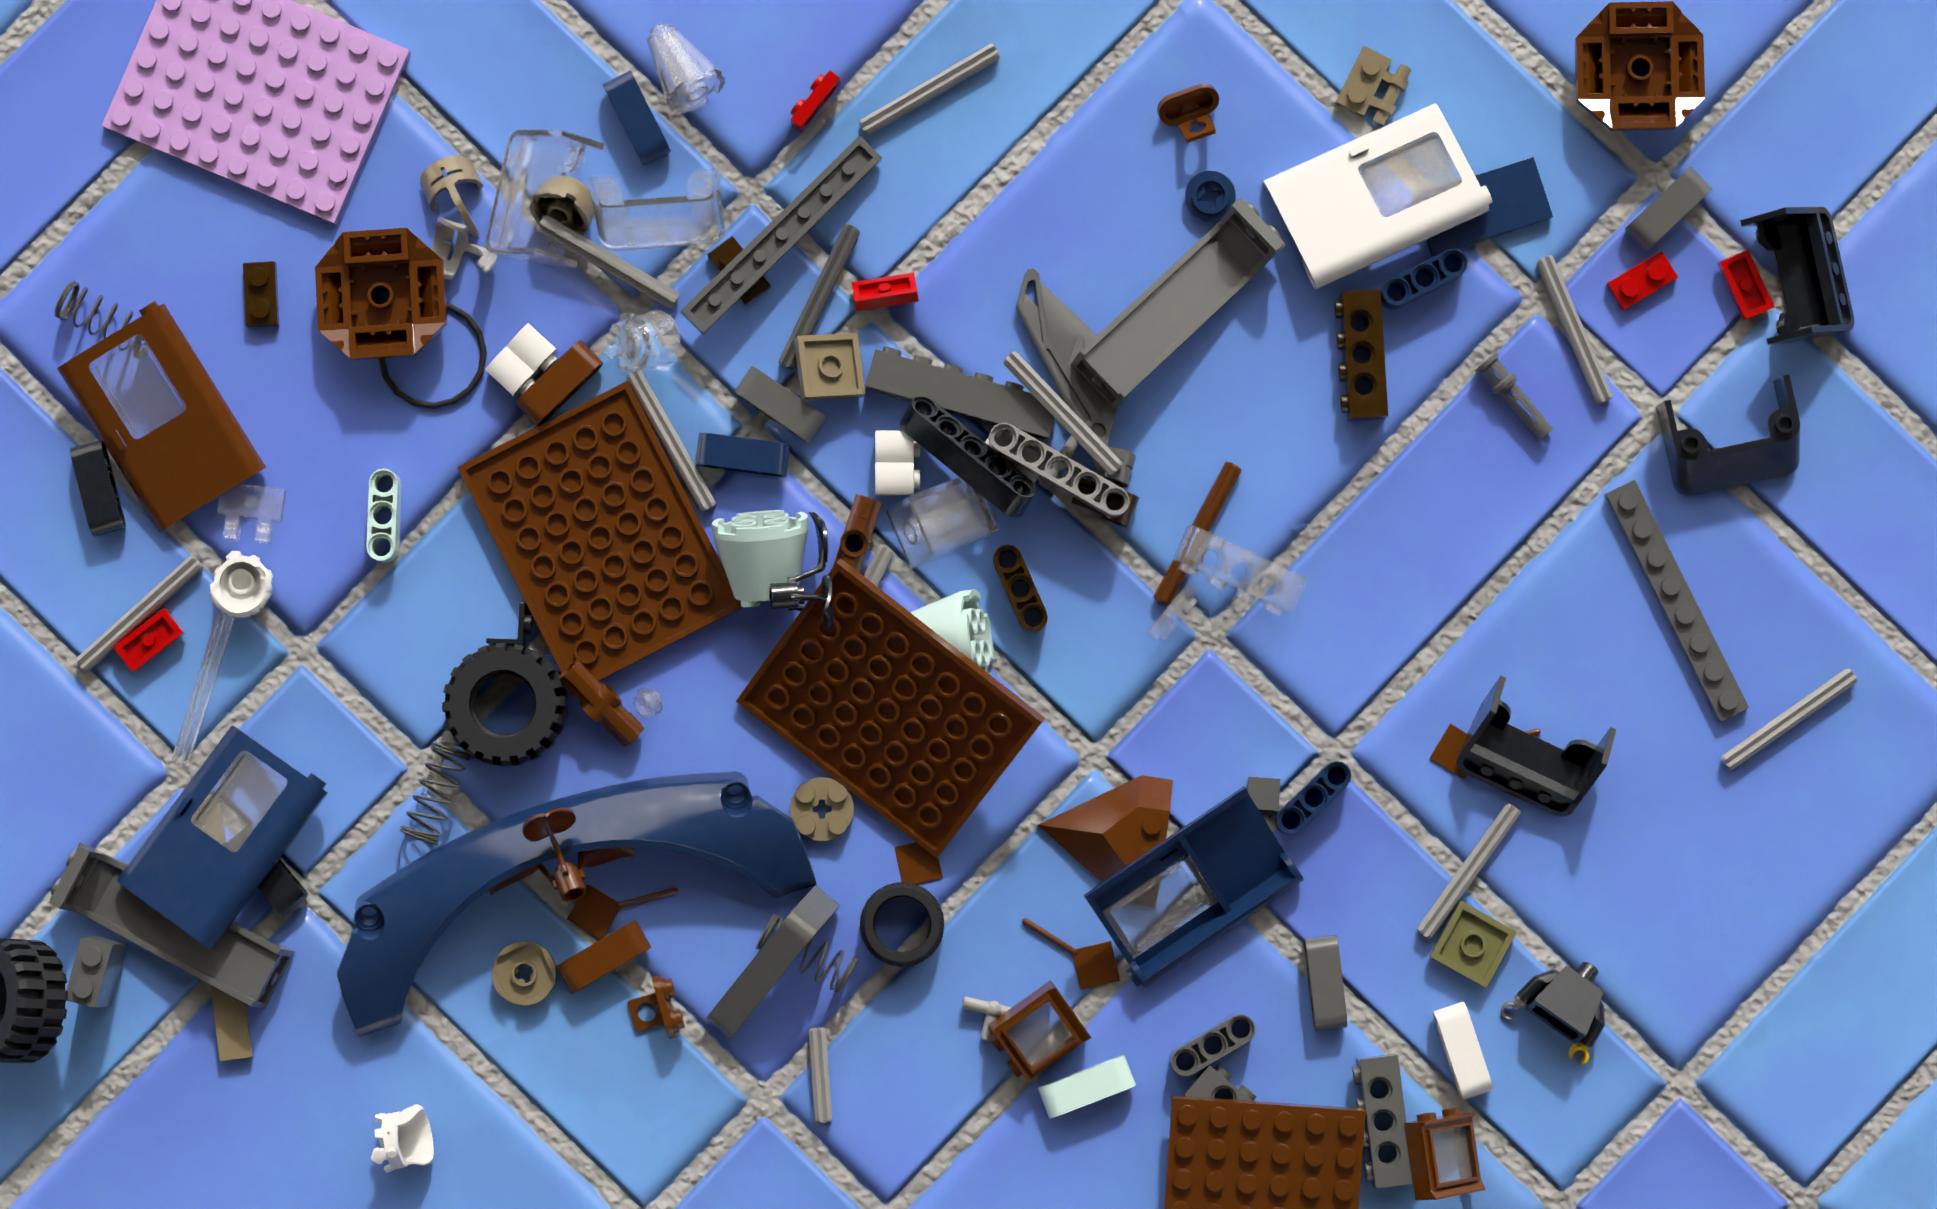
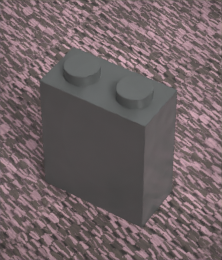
[66,935,128,1008]

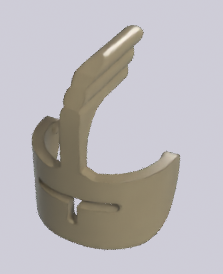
[420,155,484,238]

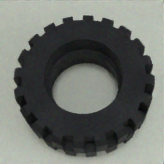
[442,643,568,766]
[0,938,68,1063]

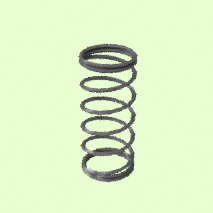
[54,281,150,359]
[399,741,471,845]
[756,914,858,994]

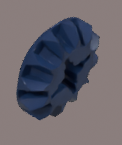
[1185,171,1236,222]

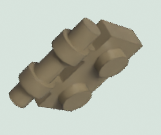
[1335,46,1411,126]

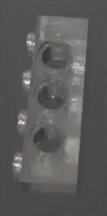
[1173,525,1308,616]

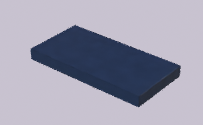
[1412,157,1553,257]

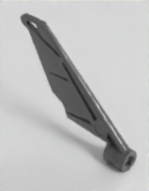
[1016,269,1136,488]

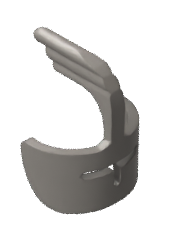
[431,217,497,280]

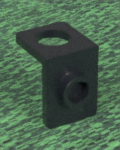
[486,601,532,646]

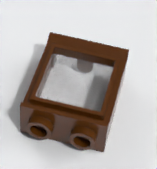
[988,980,1092,1082]
[1404,1108,1486,1200]

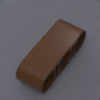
[515,340,604,426]
[556,920,652,994]

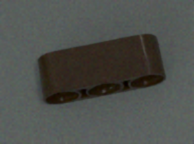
[993,544,1048,633]

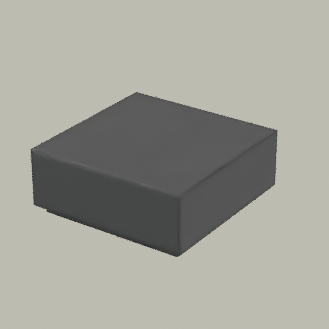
[1247,777,1281,811]

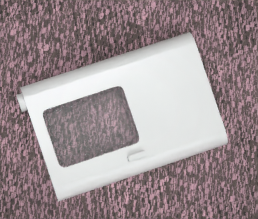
[1263,103,1492,290]

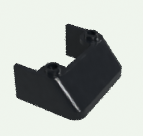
[1740,207,1854,345]
[1656,374,1800,496]
[1456,675,1616,817]

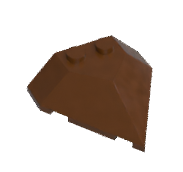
[1038,775,1173,906]

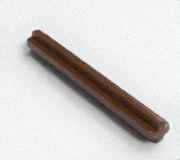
[1153,462,1241,606]

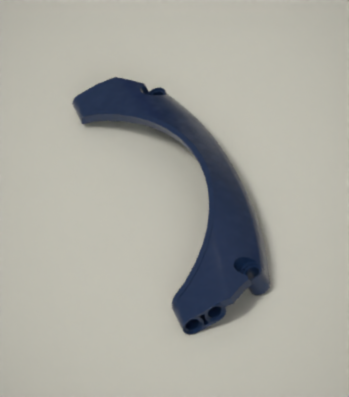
[337,771,817,1037]

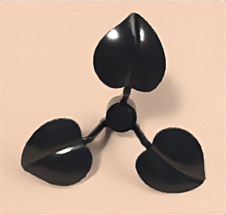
[769,512,834,630]

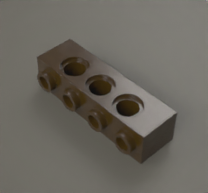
[1334,289,1388,421]

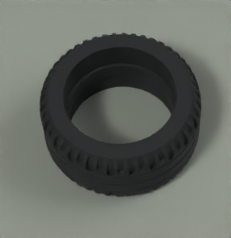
[860,882,944,967]

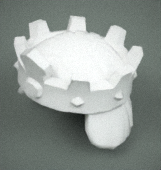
[210,551,273,618]
[370,1104,434,1173]

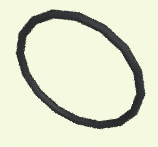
[379,303,487,409]

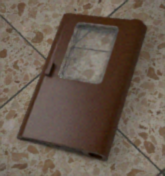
[57,301,266,532]

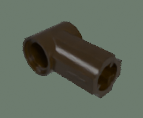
[1071,478,1139,527]

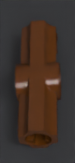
[833,494,882,573]
[558,659,644,747]

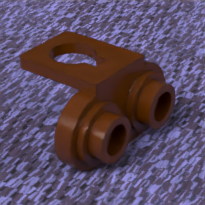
[1157,83,1219,143]
[628,975,685,1039]

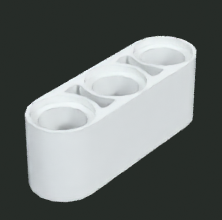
[1433,1002,1493,1100]

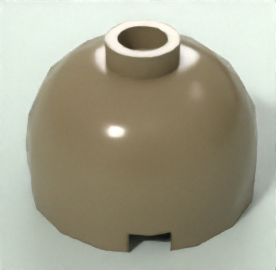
[529,175,596,235]

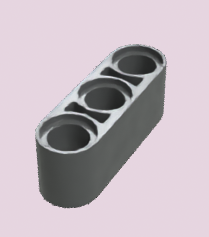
[1625,166,1712,252]
[734,366,827,444]
[1304,935,1347,1031]
[1170,1014,1255,1076]

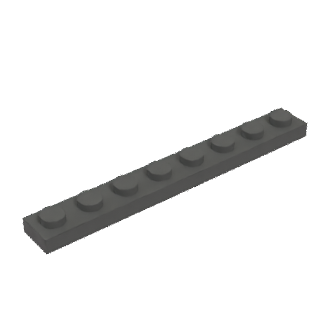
[681,136,882,335]
[1605,480,1749,722]

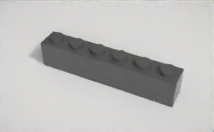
[865,347,1055,441]

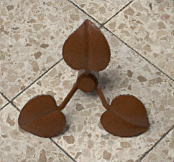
[489,808,635,902]

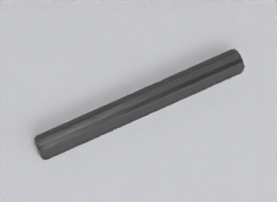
[779,224,860,370]

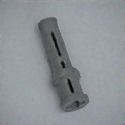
[1474,353,1554,441]

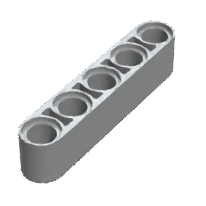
[989,423,1130,517]

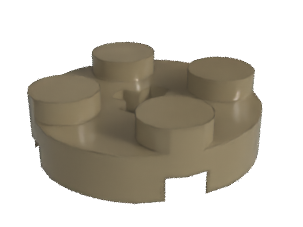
[790,777,854,841]
[492,941,557,1006]

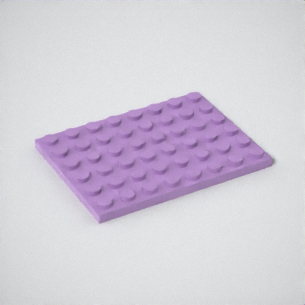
[101,0,411,225]

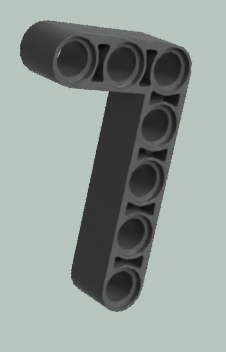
[706,885,840,1039]

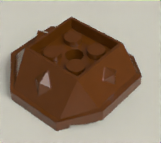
[1575,1,1705,131]
[315,228,448,360]

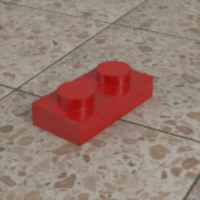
[790,70,841,133]
[1717,249,1774,321]
[1606,251,1678,311]
[851,272,919,311]
[113,608,186,673]

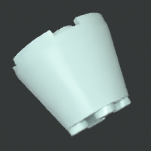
[712,510,809,607]
[910,589,994,675]

